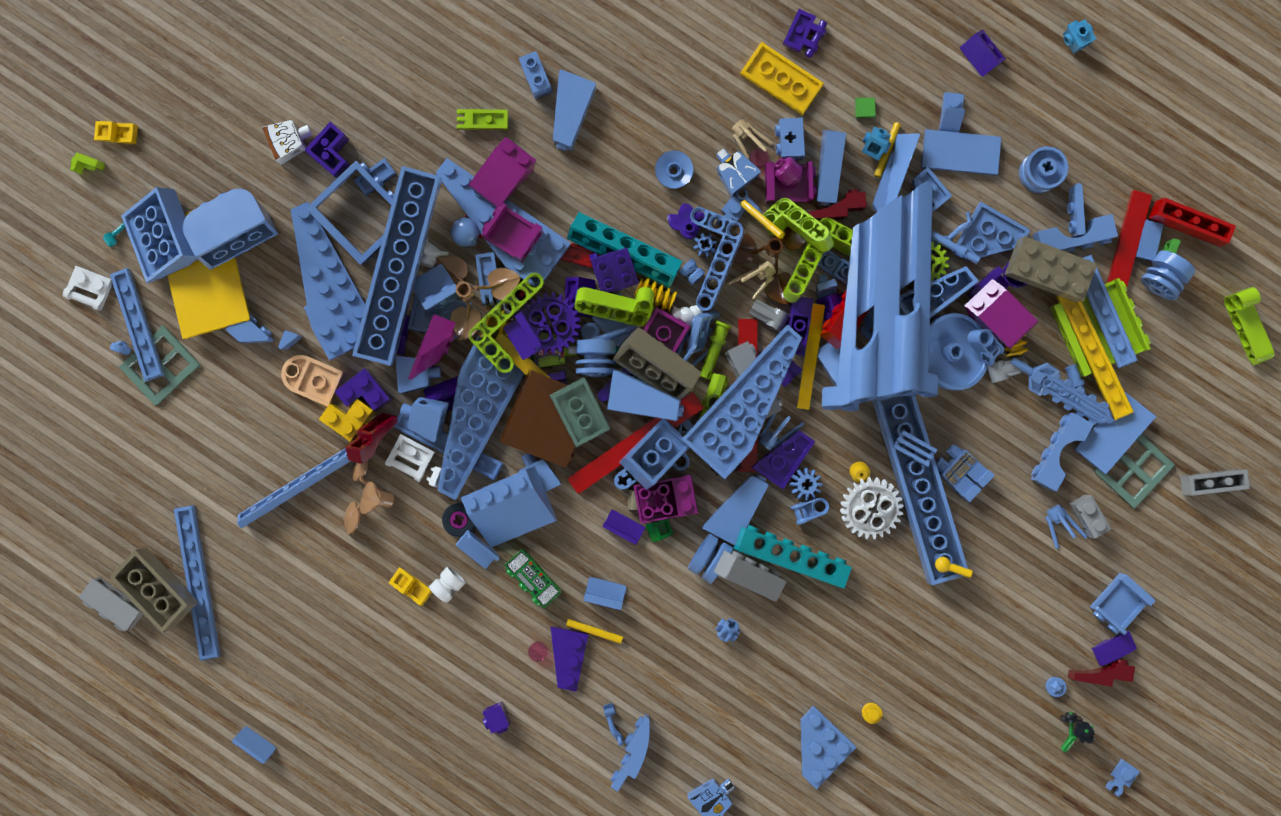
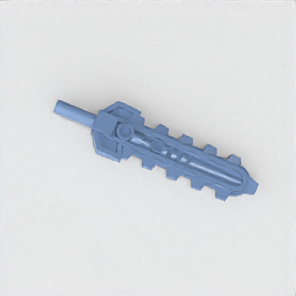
[1011,357,1114,424]

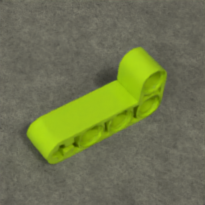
[763,198,834,252]
[575,287,654,327]
[1224,287,1275,365]

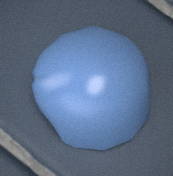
[451,217,480,247]

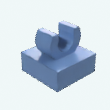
[816,274,837,299]

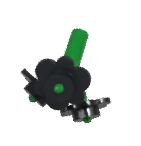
[1060,712,1096,752]

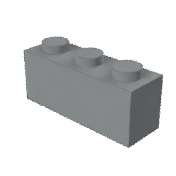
[1180,469,1250,495]
[79,577,143,631]

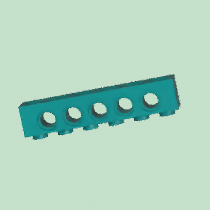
[566,212,683,288]
[734,525,852,589]

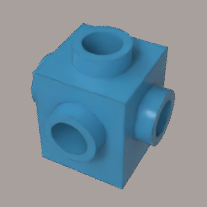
[1063,19,1096,54]
[862,126,891,160]

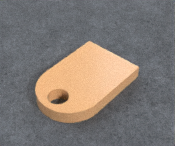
[281,355,345,407]

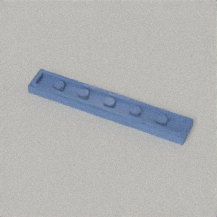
[1083,255,1138,368]
[110,268,165,382]
[393,414,504,480]

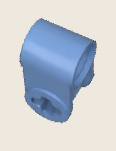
[967,329,1005,365]
[790,497,829,525]

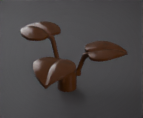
[723,226,805,305]

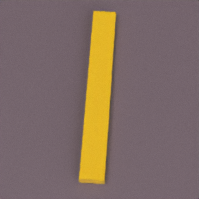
[1055,295,1134,420]

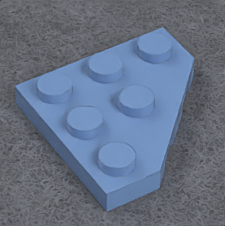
[951,202,1030,261]
[800,705,856,789]

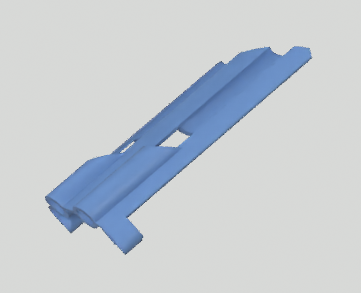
[822,181,938,411]

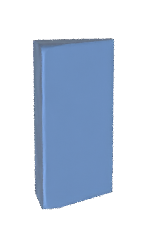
[232,726,276,764]

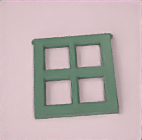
[119,325,201,406]
[1094,434,1175,509]

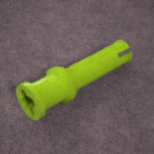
[700,321,732,379]

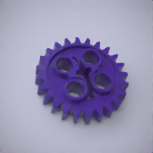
[520,292,581,355]

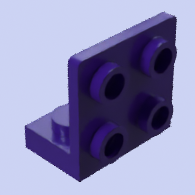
[589,248,638,293]

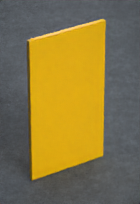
[167,212,251,340]

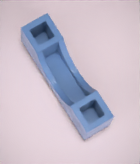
[1032,214,1118,253]
[1031,413,1094,492]

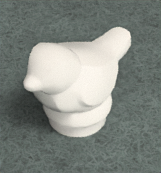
[420,239,449,268]
[671,305,703,331]

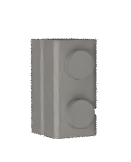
[1069,495,1111,538]

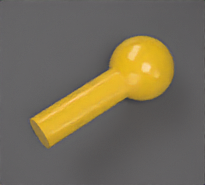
[935,557,973,578]

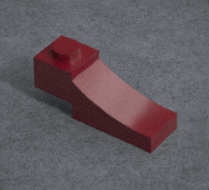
[808,189,867,221]
[345,413,398,464]
[1068,659,1135,687]

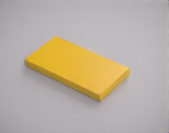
[740,41,824,116]

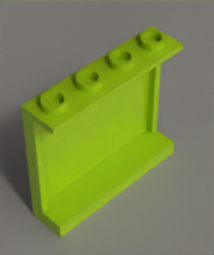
[1050,278,1151,377]

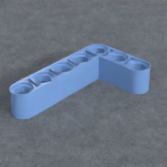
[690,207,745,311]

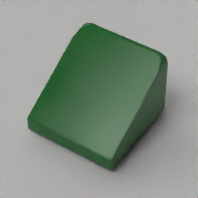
[645,519,674,542]

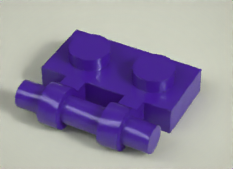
[782,9,827,58]

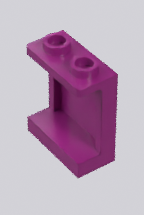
[765,162,817,204]
[482,203,543,263]

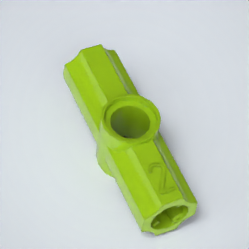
[697,373,729,422]

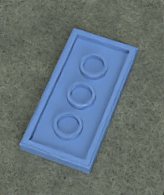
[921,129,1001,176]
[1074,392,1156,475]

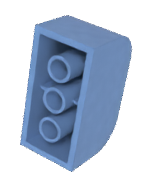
[183,189,278,270]

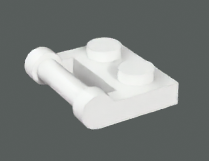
[62,266,113,311]
[385,434,435,482]

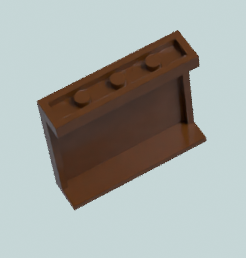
[500,369,595,468]

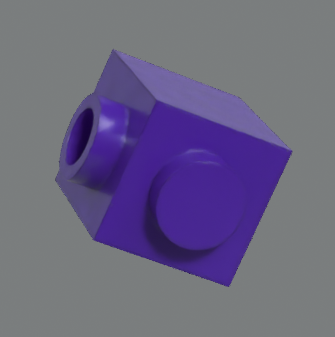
[483,701,511,734]

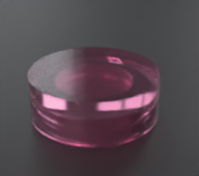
[749,148,769,168]
[528,641,548,662]

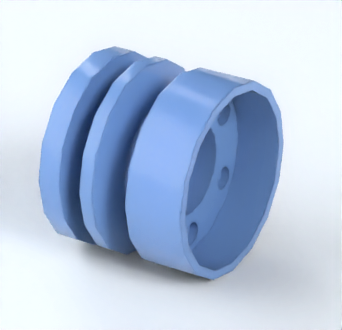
[1141,250,1196,301]
[576,339,616,377]

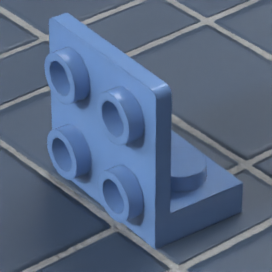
[413,264,460,315]

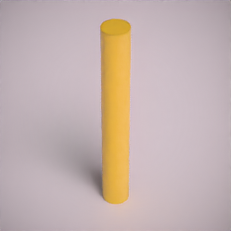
[874,122,901,178]
[740,200,785,239]
[566,619,623,644]

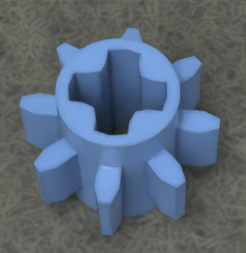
[693,233,717,257]
[715,618,741,642]

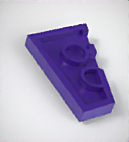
[751,430,816,489]
[551,626,588,692]

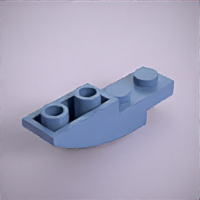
[610,713,650,792]

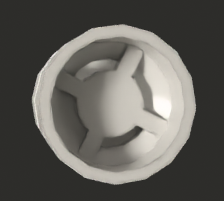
[429,566,466,603]

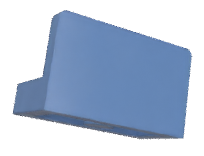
[456,530,500,569]
[583,577,626,610]

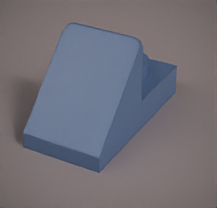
[939,92,965,133]

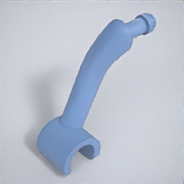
[736,190,762,214]
[942,212,974,248]
[603,703,623,746]

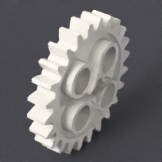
[840,477,904,539]

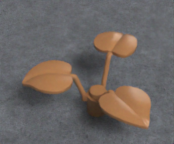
[437,256,521,341]
[344,462,394,535]

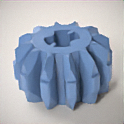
[789,468,823,501]

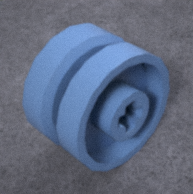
[1019,146,1069,194]
[687,533,733,584]

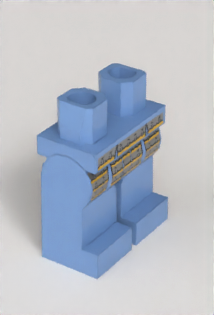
[936,445,995,502]

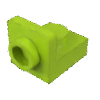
[70,152,106,175]

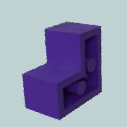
[305,122,350,179]
[335,368,393,411]

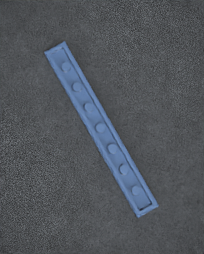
[237,449,350,528]
[174,505,221,661]

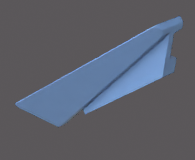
[872,134,920,211]

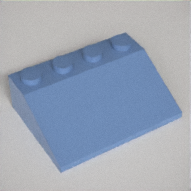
[121,187,197,283]
[461,466,557,547]

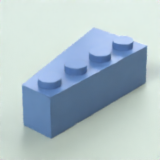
[899,266,979,320]

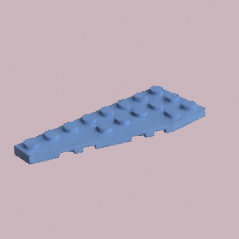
[436,158,571,288]
[291,202,365,361]
[681,325,802,479]
[437,336,524,500]

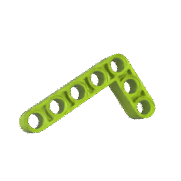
[783,218,853,303]
[469,273,543,373]

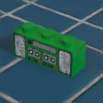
[505,548,562,608]

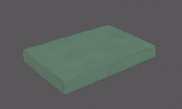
[549,378,611,447]

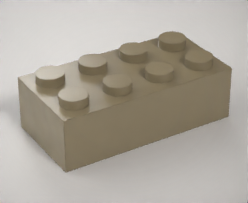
[1004,236,1098,302]
[613,327,702,400]
[109,548,198,633]

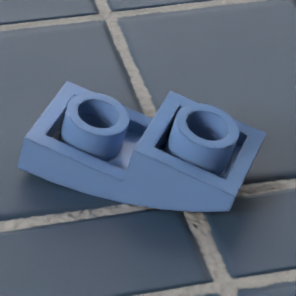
[817,250,850,286]

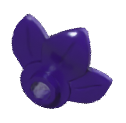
[667,203,705,239]

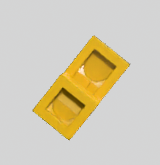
[94,121,138,144]
[389,567,432,606]

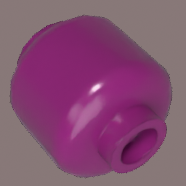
[774,157,803,186]

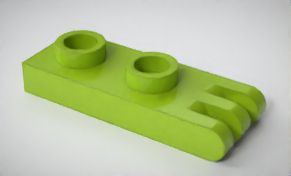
[456,109,508,130]

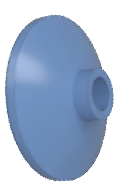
[655,150,693,189]

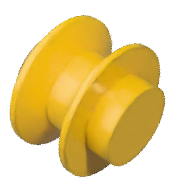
[850,461,871,483]
[862,703,882,724]

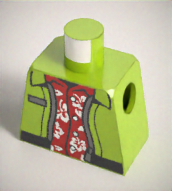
[534,332,577,369]

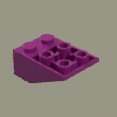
[634,475,698,524]

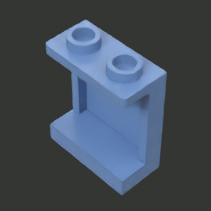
[1090,573,1156,635]

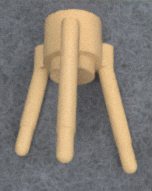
[732,119,773,160]
[727,261,776,300]

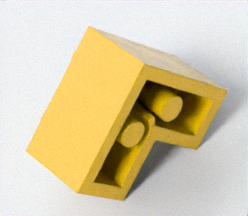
[319,399,377,442]

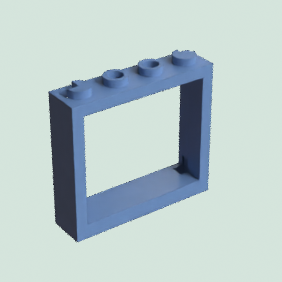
[306,161,394,266]

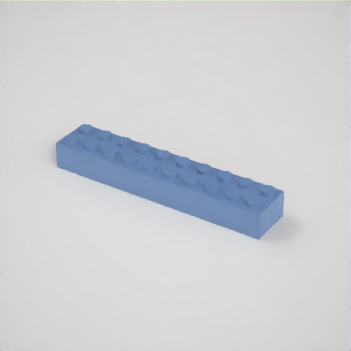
[352,166,442,366]
[872,395,968,585]

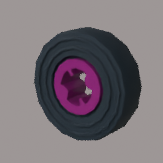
[442,502,475,537]

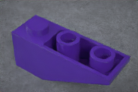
[788,297,813,356]

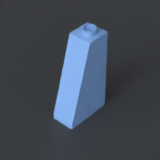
[553,69,597,151]
[816,130,846,206]
[607,370,684,421]
[702,474,769,545]

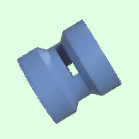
[679,259,705,285]

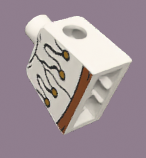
[262,120,313,165]

